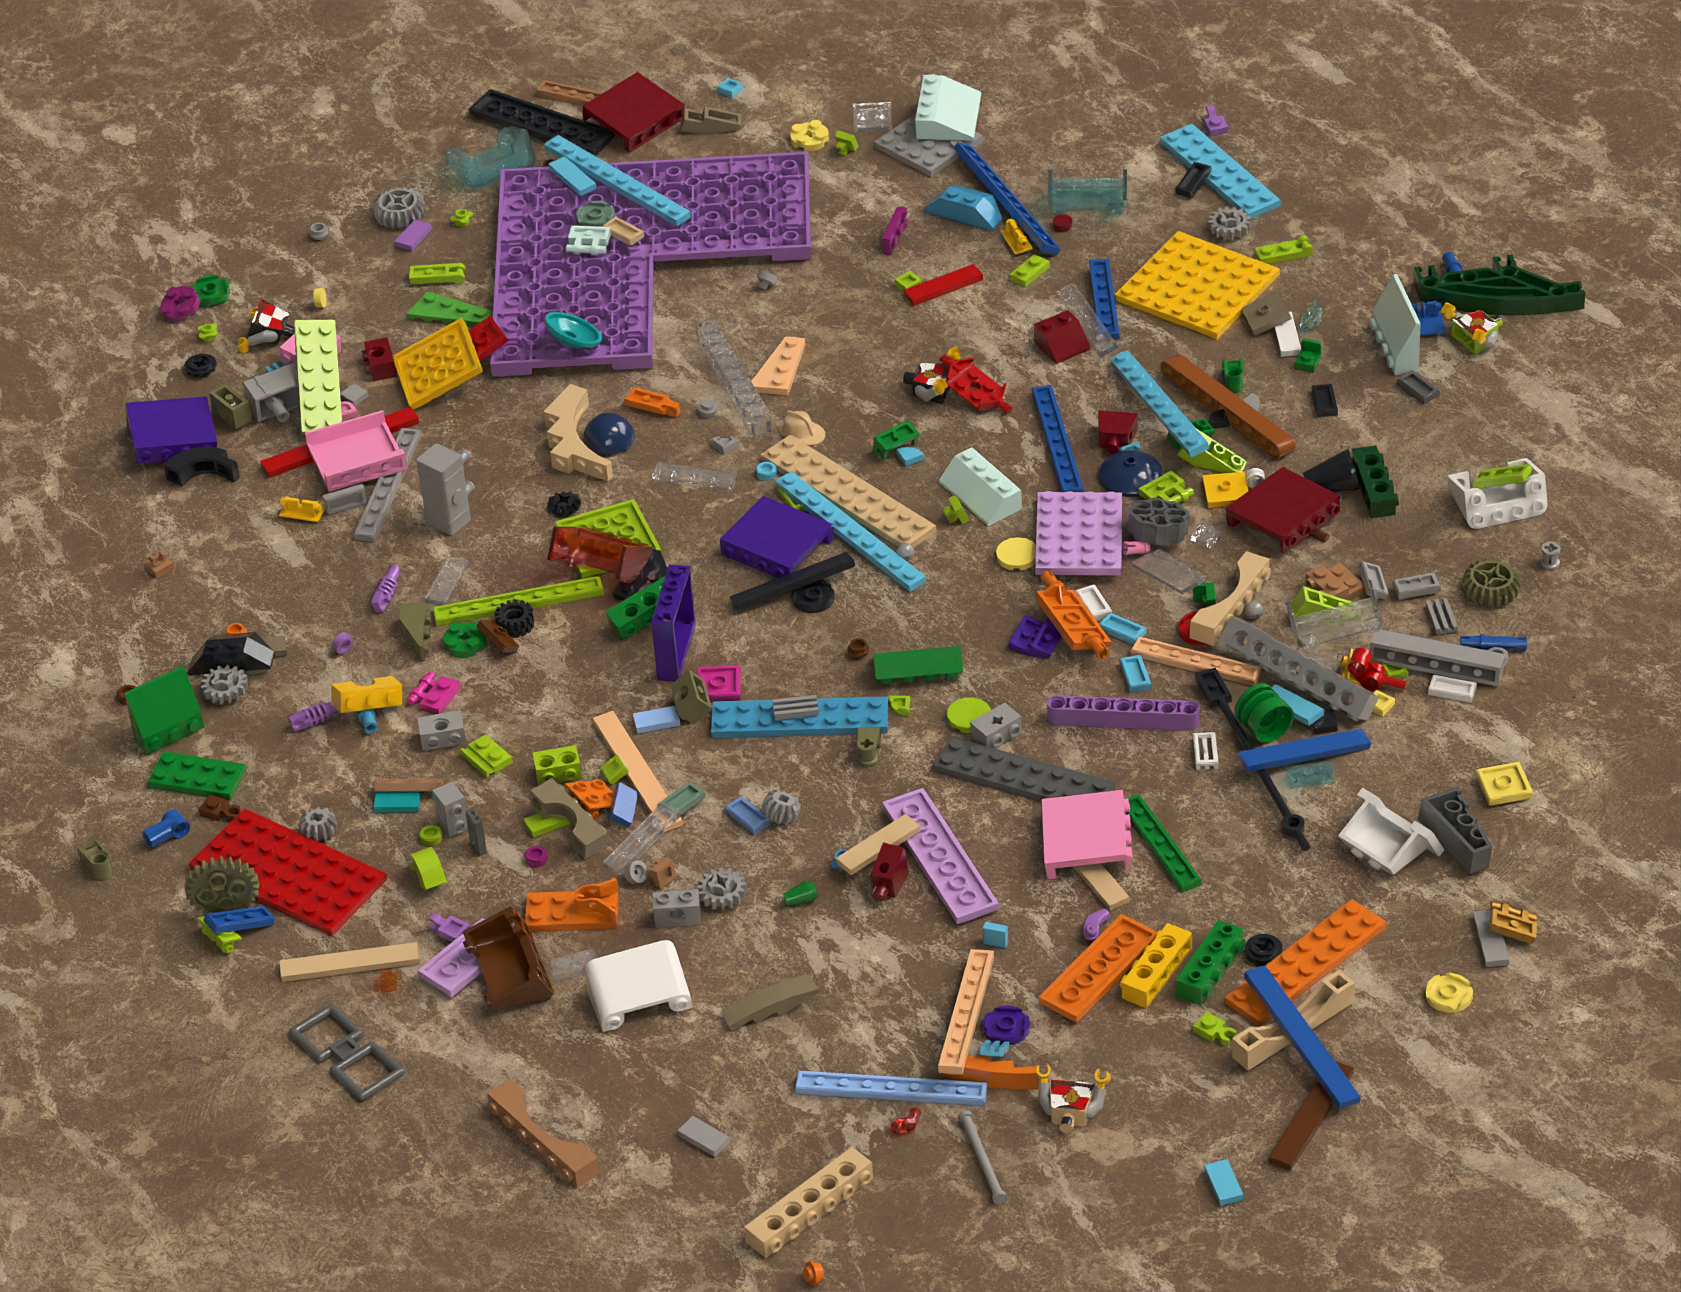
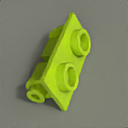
[197,916,242,953]

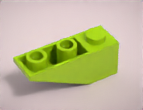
[1177,429,1247,473]

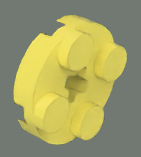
[790,120,829,151]

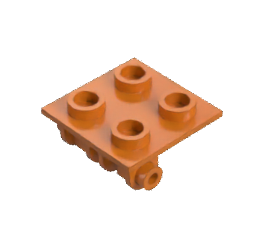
[565,779,614,820]

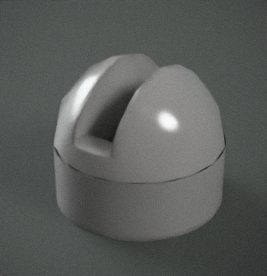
[896,542,915,561]
[1246,600,1265,619]

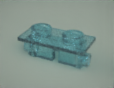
[1287,761,1335,788]

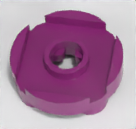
[160,286,200,322]

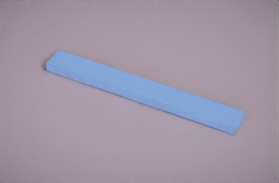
[795,1071,988,1106]

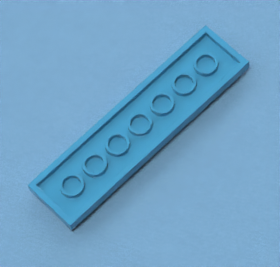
[711,696,888,738]

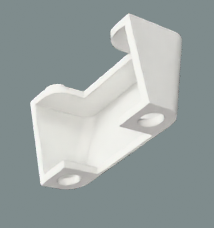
[1447,458,1548,529]

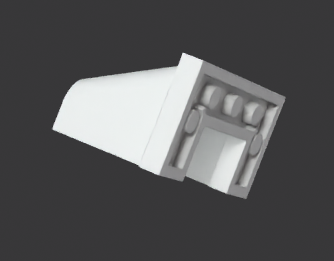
[1338,788,1444,875]

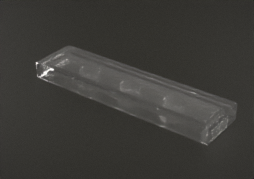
[652,462,738,492]
[603,801,681,877]

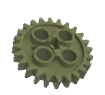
[184,856,259,915]

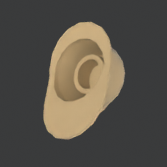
[779,410,825,446]

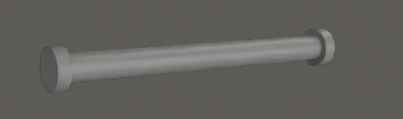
[958,1111,1007,1204]

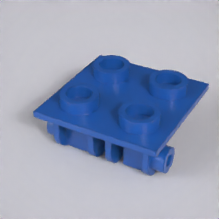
[1411,301,1446,336]

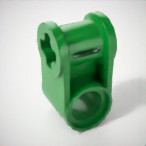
[1222,358,1243,393]

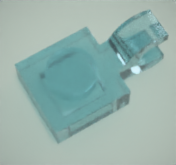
[1299,299,1324,332]

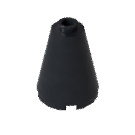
[1303,449,1360,492]

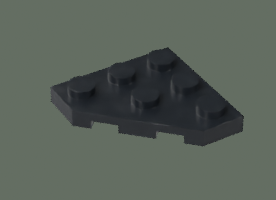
[613,545,668,601]

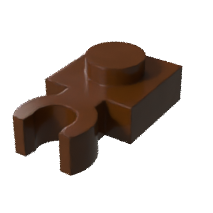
[198,795,241,822]

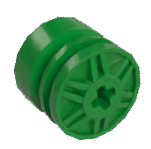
[1234,683,1294,743]

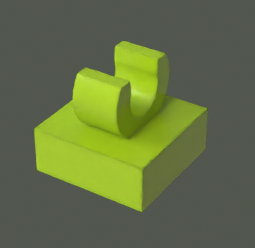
[835,130,859,156]
[943,494,970,524]

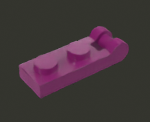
[882,206,908,255]

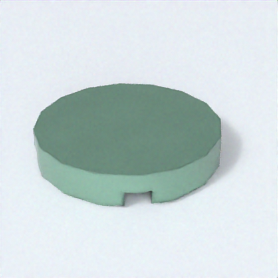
[576,201,615,227]

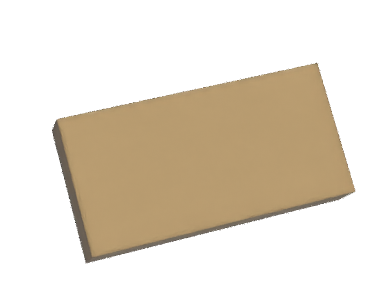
[602,217,644,246]

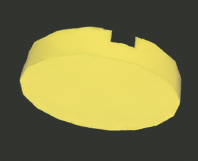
[996,537,1036,571]
[1425,973,1473,1013]

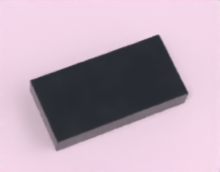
[1175,161,1212,198]
[1311,384,1338,417]

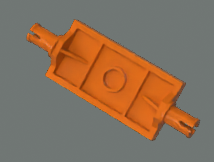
[1034,570,1111,659]

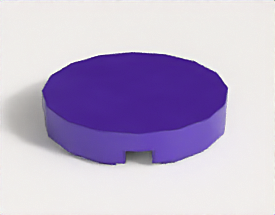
[983,1005,1030,1045]

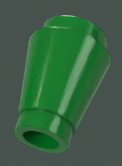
[783,880,818,906]

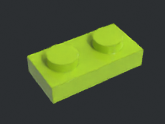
[1010,254,1050,288]

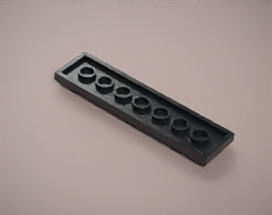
[469,89,615,156]

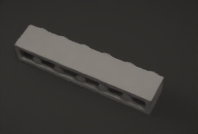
[1370,629,1506,686]

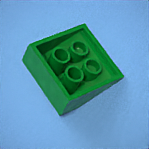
[124,666,205,755]

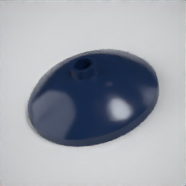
[1099,450,1162,497]

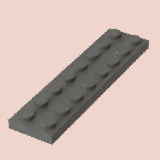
[933,736,1116,802]

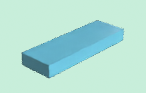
[549,156,597,196]
[1272,684,1324,726]

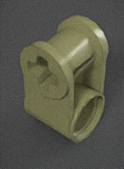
[857,727,881,767]
[77,840,113,881]

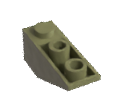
[399,602,432,662]

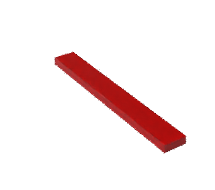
[260,406,419,478]

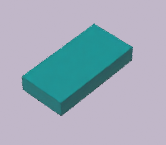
[374,792,421,813]

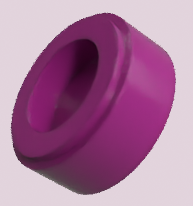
[525,846,548,868]

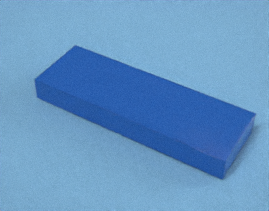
[204,906,275,934]

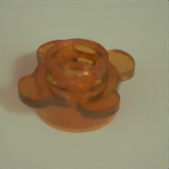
[375,969,402,992]

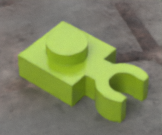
[1193,1012,1237,1047]

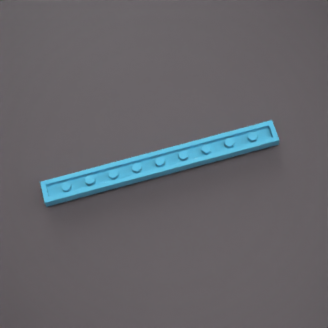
[544,135,691,226]
[1110,350,1210,458]
[775,471,926,592]

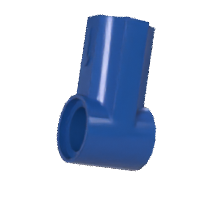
[142,810,190,848]

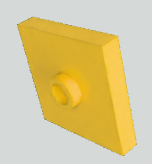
[1203,472,1248,508]

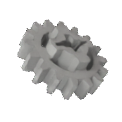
[1208,207,1251,240]
[201,665,248,705]
[697,867,747,910]

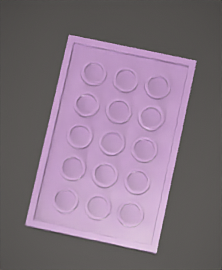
[1036,491,1122,575]

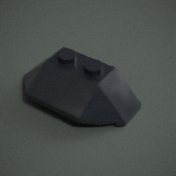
[188,632,275,675]

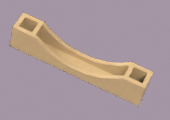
[1190,551,1271,646]
[1232,970,1355,1071]

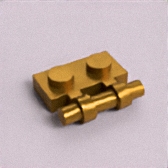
[1489,901,1537,944]

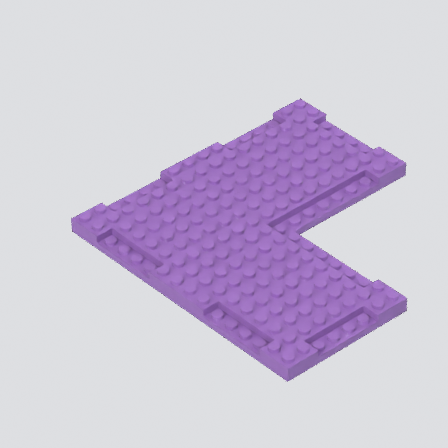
[490,152,811,377]

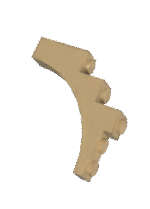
[543,384,613,481]

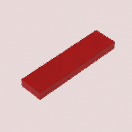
[904,264,983,306]

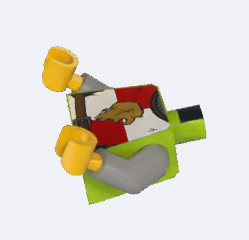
[1441,303,1503,355]

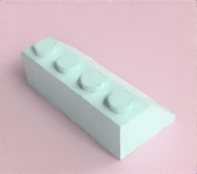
[939,447,1022,526]

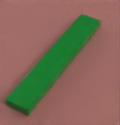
[1126,794,1202,893]

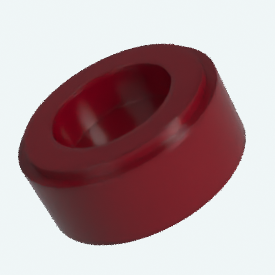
[1053,214,1072,232]

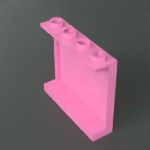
[305,410,407,492]
[1042,790,1133,879]

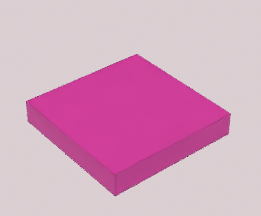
[697,665,741,702]

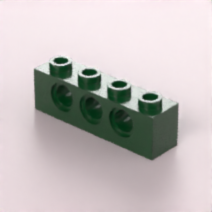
[1351,445,1399,518]

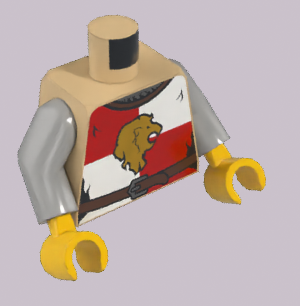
[1036,1064,1111,1133]

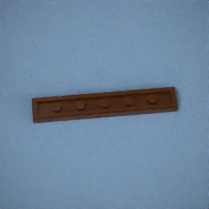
[1269,1061,1354,1171]

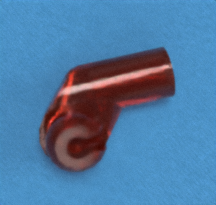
[890,1108,921,1134]

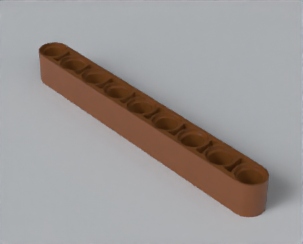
[1161,354,1296,459]

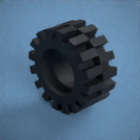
[494,599,535,638]

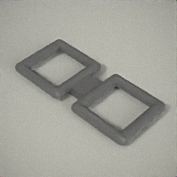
[289,1004,405,1101]

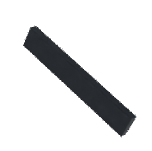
[730,552,855,611]

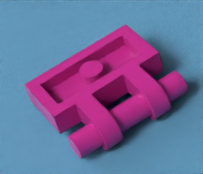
[407,671,461,714]

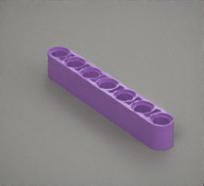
[1047,695,1200,731]

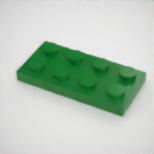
[147,751,246,801]

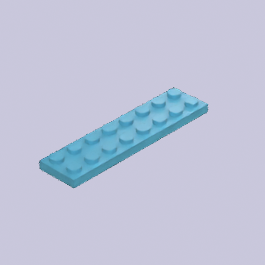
[1160,124,1281,219]

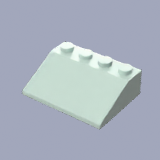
[915,74,981,141]
[1369,274,1421,375]

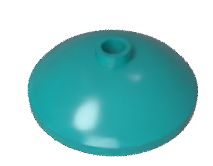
[544,312,602,349]

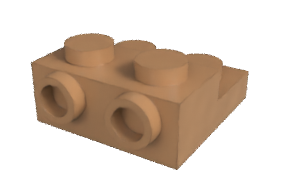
[1305,563,1366,601]

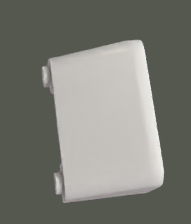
[585,940,693,1032]

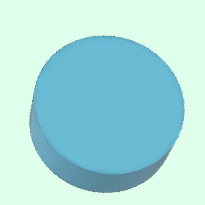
[756,462,777,481]

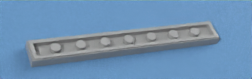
[354,428,422,542]

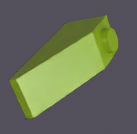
[1290,586,1362,624]

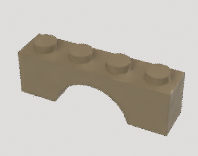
[530,778,608,860]

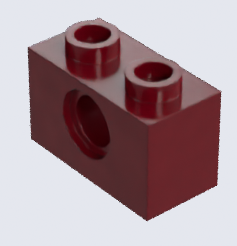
[362,337,397,382]

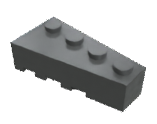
[1418,786,1492,874]

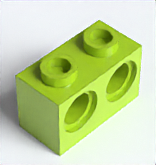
[532,745,582,786]

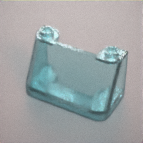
[443,126,536,189]

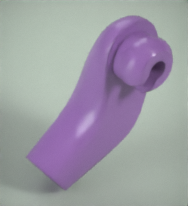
[1083,908,1111,941]

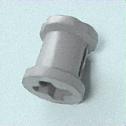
[1540,541,1561,570]

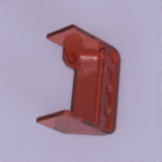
[547,527,654,583]

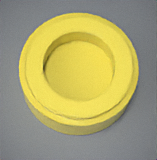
[313,288,327,308]

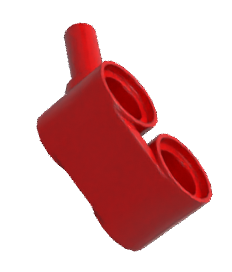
[1347,647,1407,692]

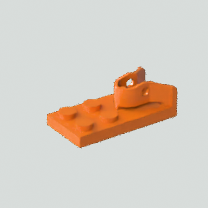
[525,878,619,932]

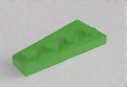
[407,291,493,327]

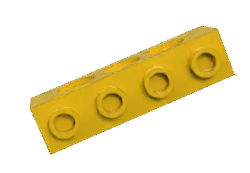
[1120,923,1192,1009]

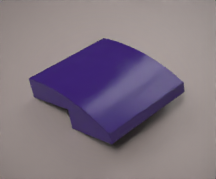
[1007,615,1062,658]

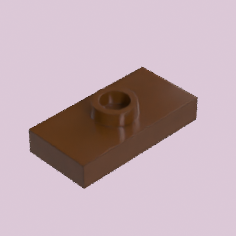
[476,620,520,653]

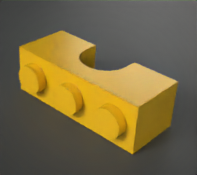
[331,676,402,713]

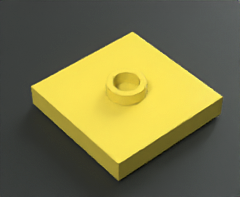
[1476,762,1533,806]

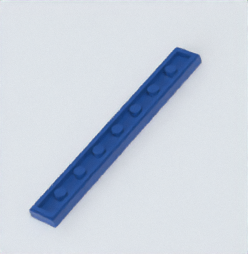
[1031,385,1084,492]
[1244,965,1361,1109]

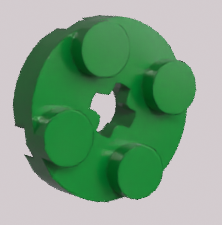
[190,275,230,308]
[443,622,487,658]

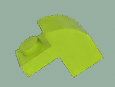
[408,847,447,890]

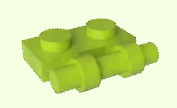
[1139,471,1194,503]

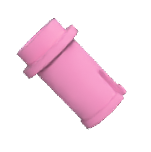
[1122,541,1151,556]

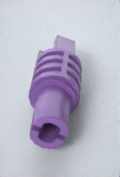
[371,564,401,613]
[288,702,339,732]

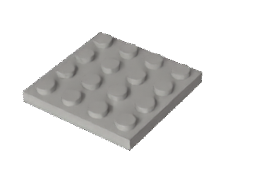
[875,113,983,177]

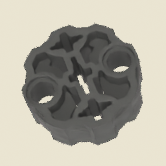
[1126,498,1190,545]

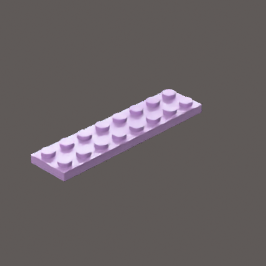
[882,788,999,924]

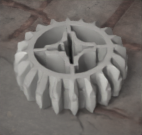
[373,187,425,229]

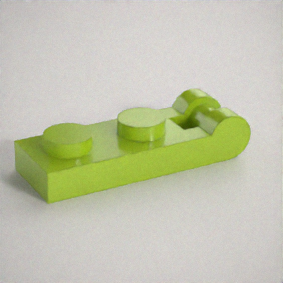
[1255,235,1314,264]
[409,263,466,284]
[1472,464,1533,490]

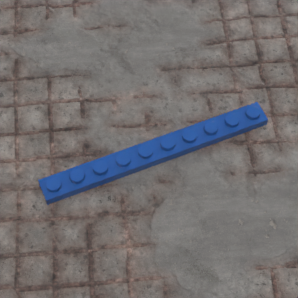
[954,142,1061,255]

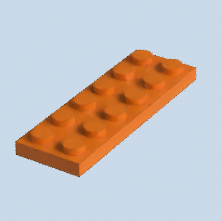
[1039,914,1157,1023]

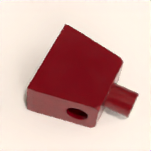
[1098,410,1138,454]
[871,842,909,901]

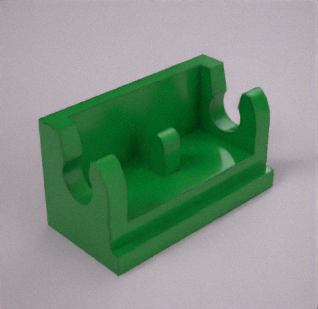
[873,420,920,460]

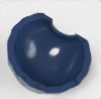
[583,412,635,457]

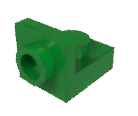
[1295,338,1322,372]
[1193,582,1216,608]

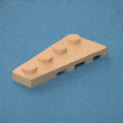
[748,337,805,396]

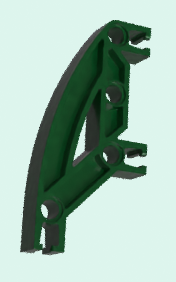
[1414,255,1585,315]

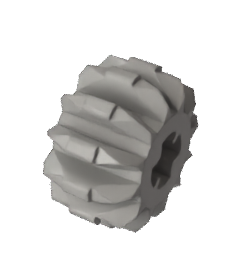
[761,790,801,825]
[299,806,337,842]

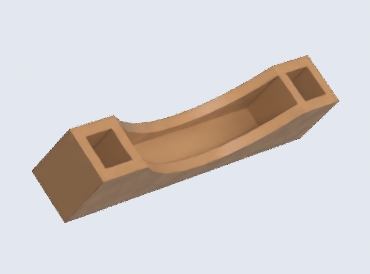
[487,1078,600,1188]

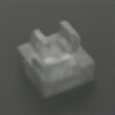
[1191,521,1220,550]

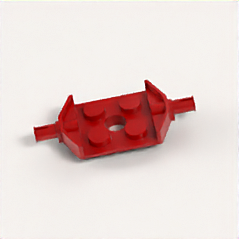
[939,354,1013,414]

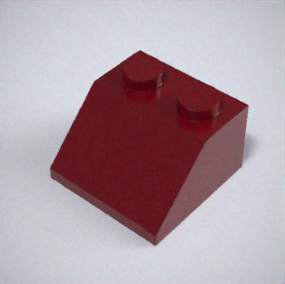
[1034,310,1090,364]

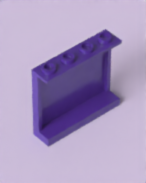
[126,396,217,464]
[720,496,834,578]

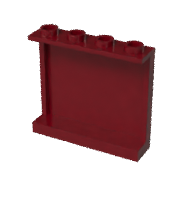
[582,72,685,153]
[1226,467,1340,553]

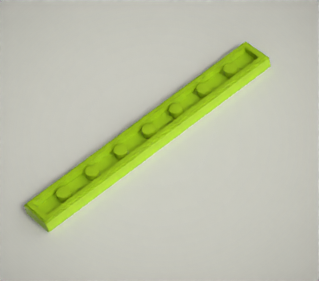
[432,576,604,627]

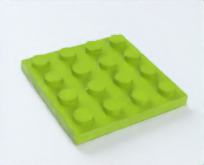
[555,499,662,579]

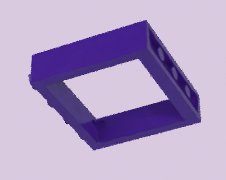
[651,564,696,682]

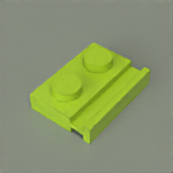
[460,734,513,778]

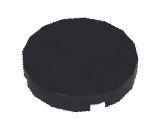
[792,580,835,613]

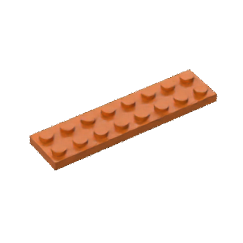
[1225,899,1387,1027]

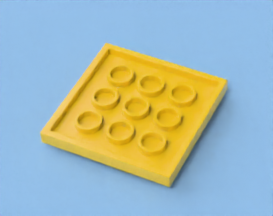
[393,318,483,410]

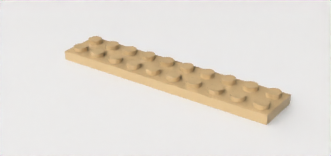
[761,435,937,548]

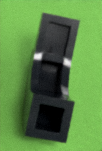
[163,447,240,486]

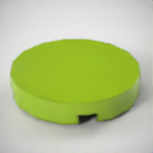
[947,697,991,733]

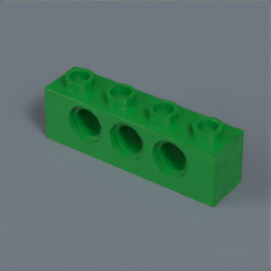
[605,576,694,640]

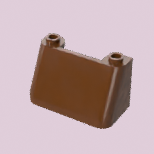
[462,906,555,1011]

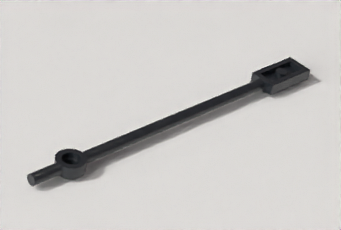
[1195,668,1310,851]

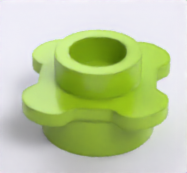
[451,209,473,227]
[198,324,218,342]

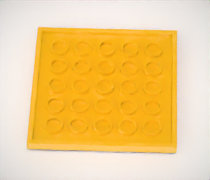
[1114,231,1280,339]

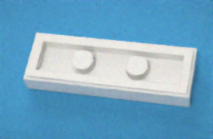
[1274,312,1301,357]

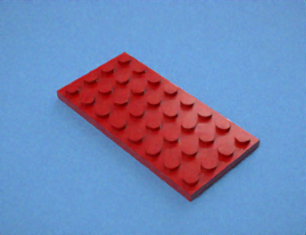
[189,808,387,936]

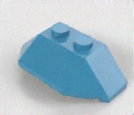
[924,185,1002,231]

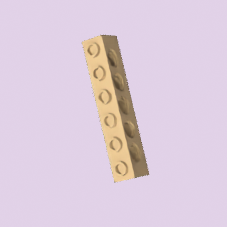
[744,1147,873,1259]

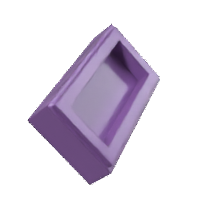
[395,220,432,251]

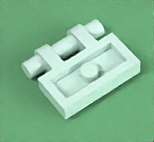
[566,226,611,256]

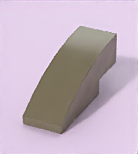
[681,106,742,134]

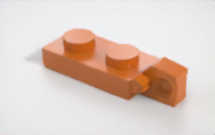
[624,387,681,417]

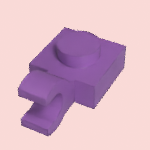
[1204,105,1228,136]
[428,913,470,942]

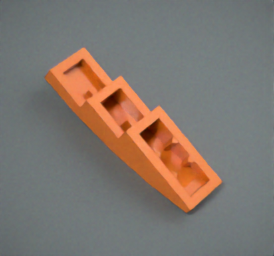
[942,1055,1039,1090]

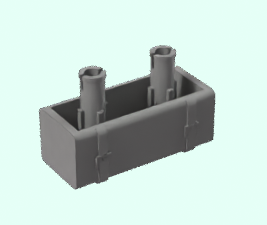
[243,362,299,423]
[417,444,475,535]

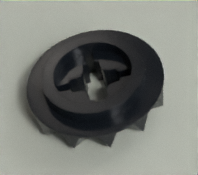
[184,354,217,377]
[548,491,581,516]
[1245,934,1283,965]

